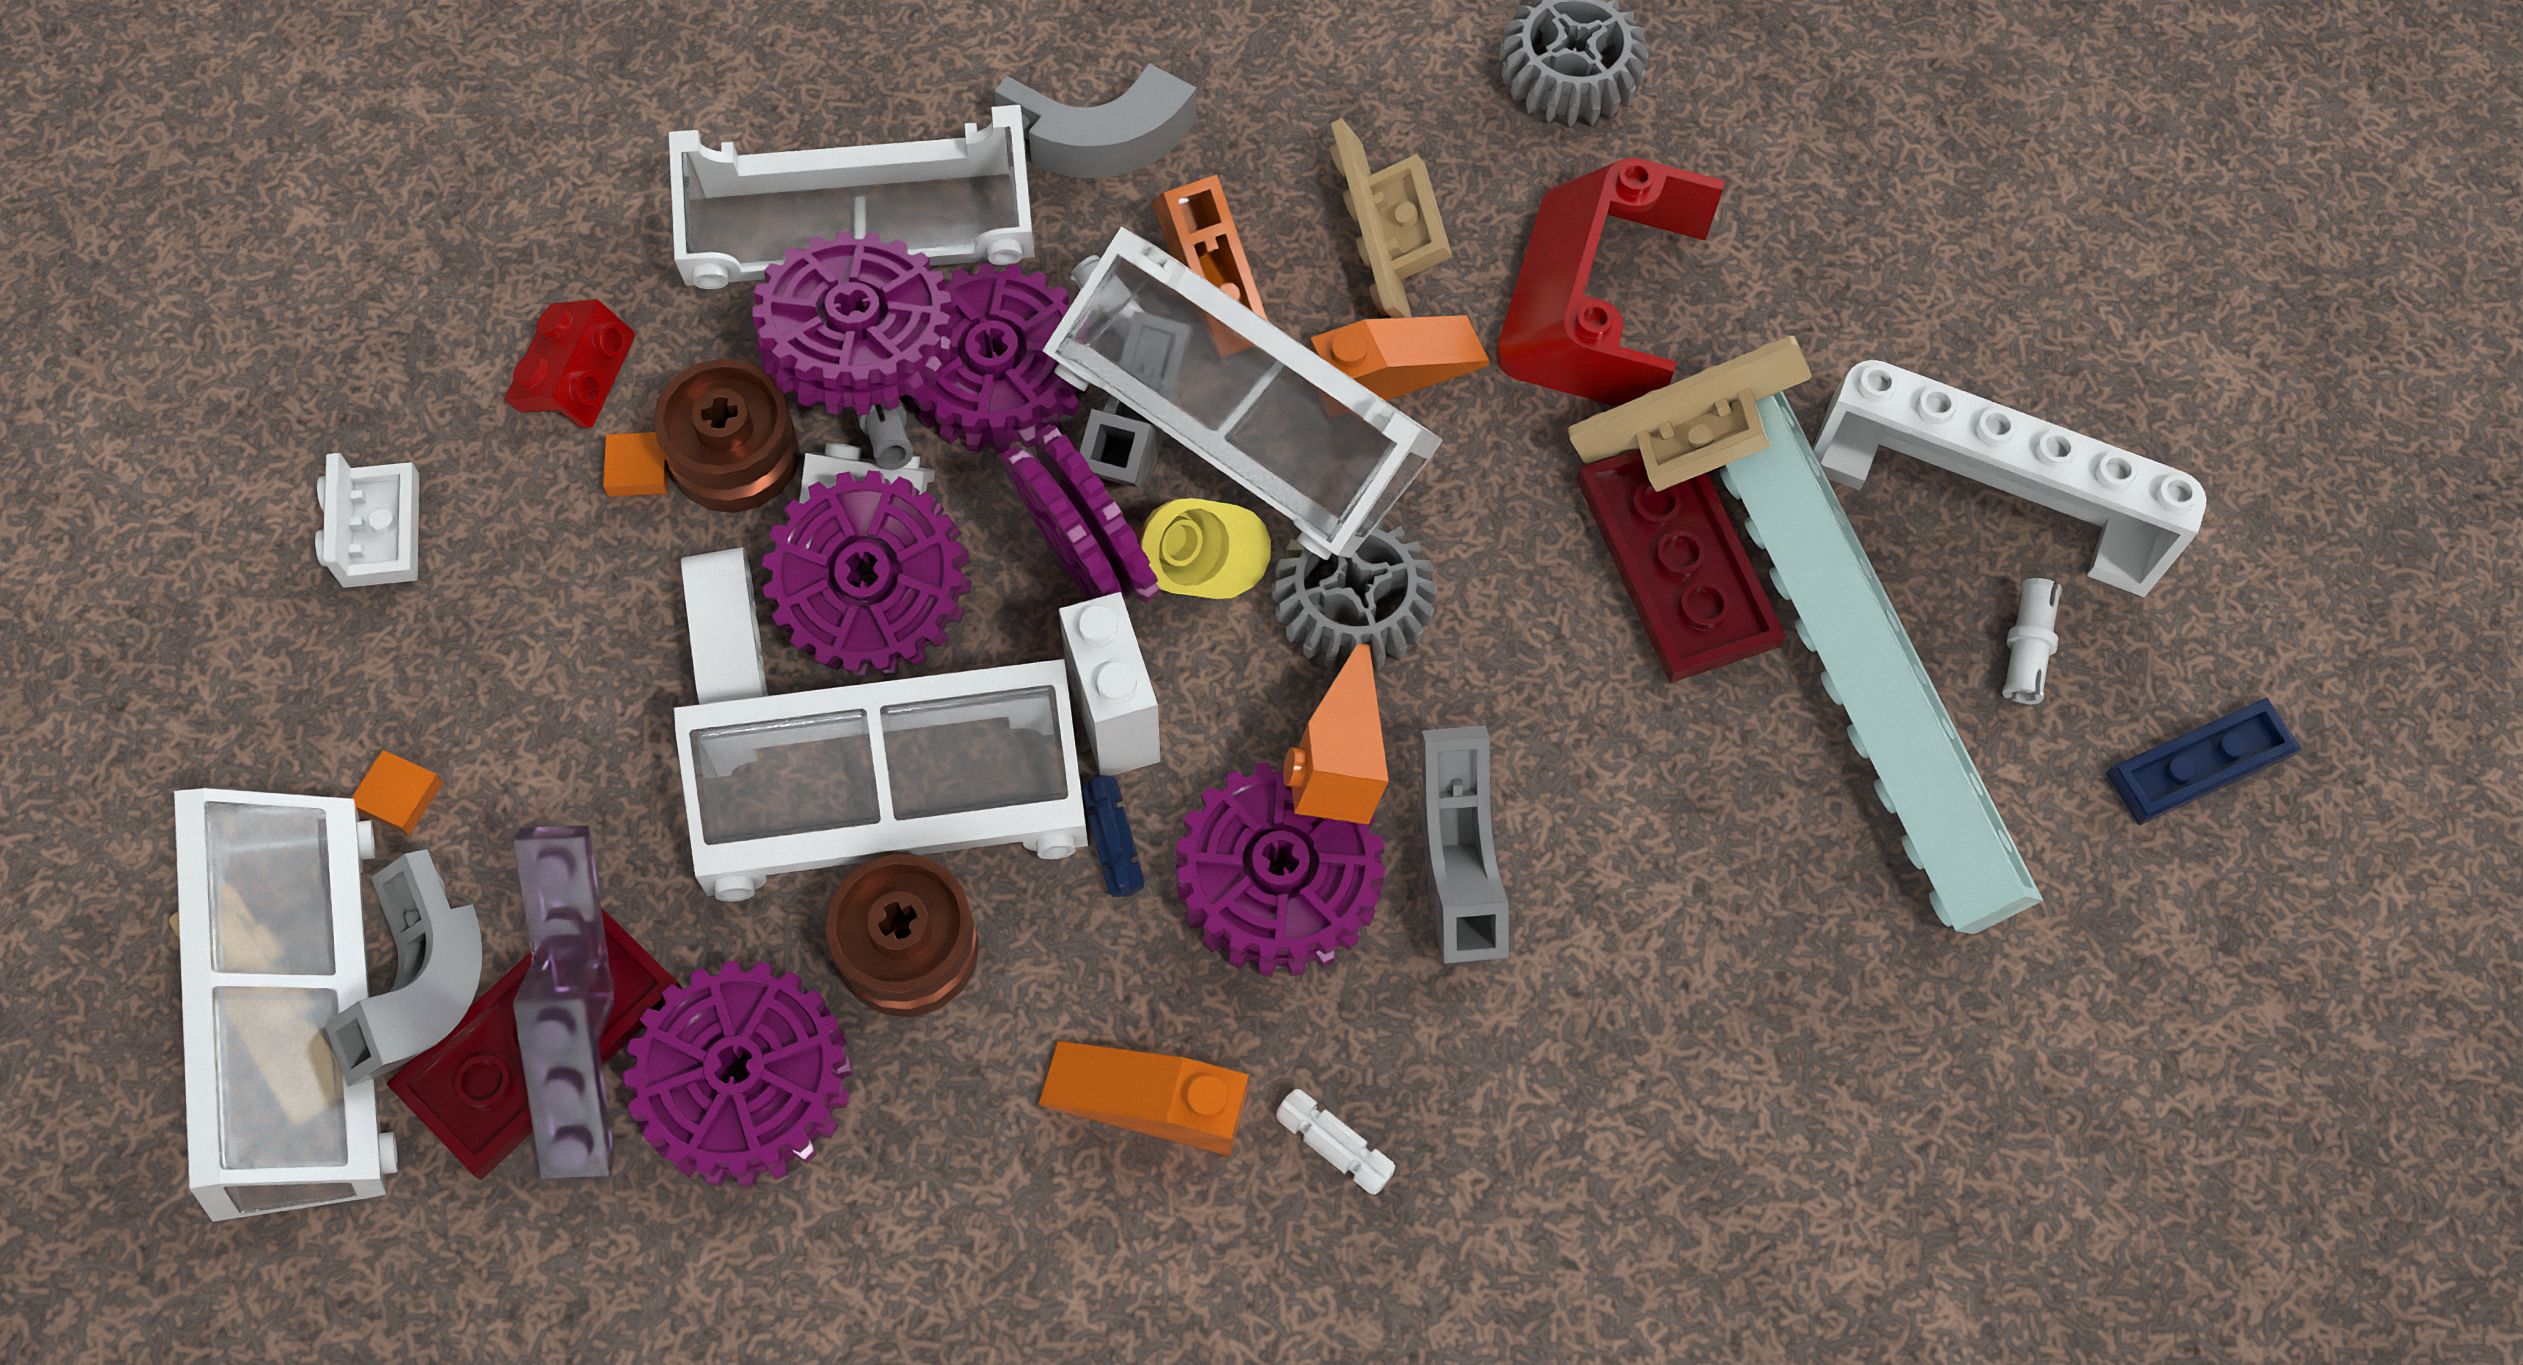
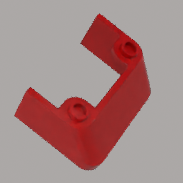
[1496,158,1725,407]

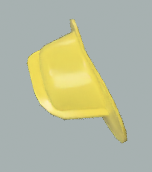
[1134,498,1271,599]

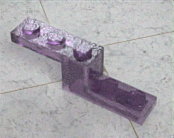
[513,825,614,1179]

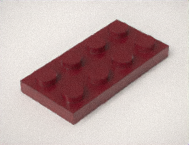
[1576,449,1786,683]
[386,897,683,1181]

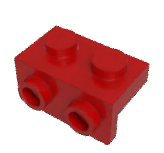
[504,299,635,428]

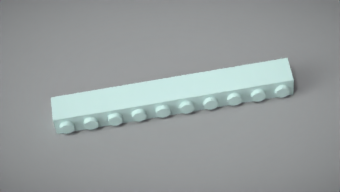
[1720,391,2043,934]

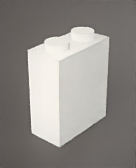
[1059,592,1160,777]

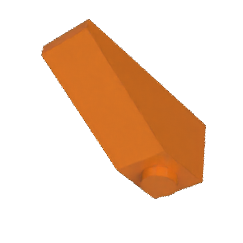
[1152,174,1268,359]
[1310,315,1490,419]
[1283,644,1389,825]
[1039,1041,1249,1156]

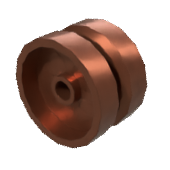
[653,358,800,513]
[825,854,979,1017]

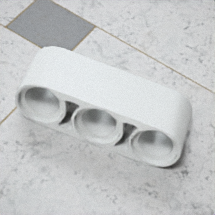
[681,547,768,705]

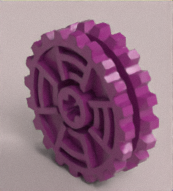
[752,231,952,415]
[905,263,1089,454]
[1001,424,1160,606]
[762,470,972,676]
[1176,762,1386,977]
[623,961,852,1188]

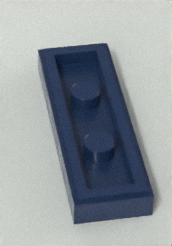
[2106,697,2302,826]

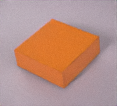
[603,432,669,497]
[351,750,443,836]

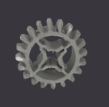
[1499,0,1648,127]
[1272,520,1437,671]

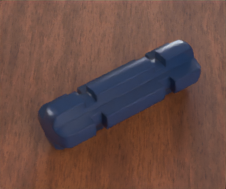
[1081,775,1145,897]

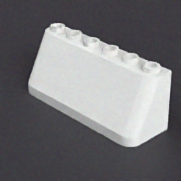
[1812,360,2206,597]

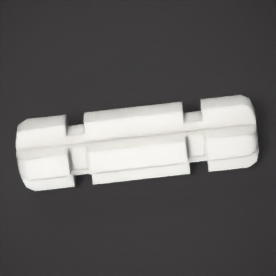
[1276,1089,1395,1194]

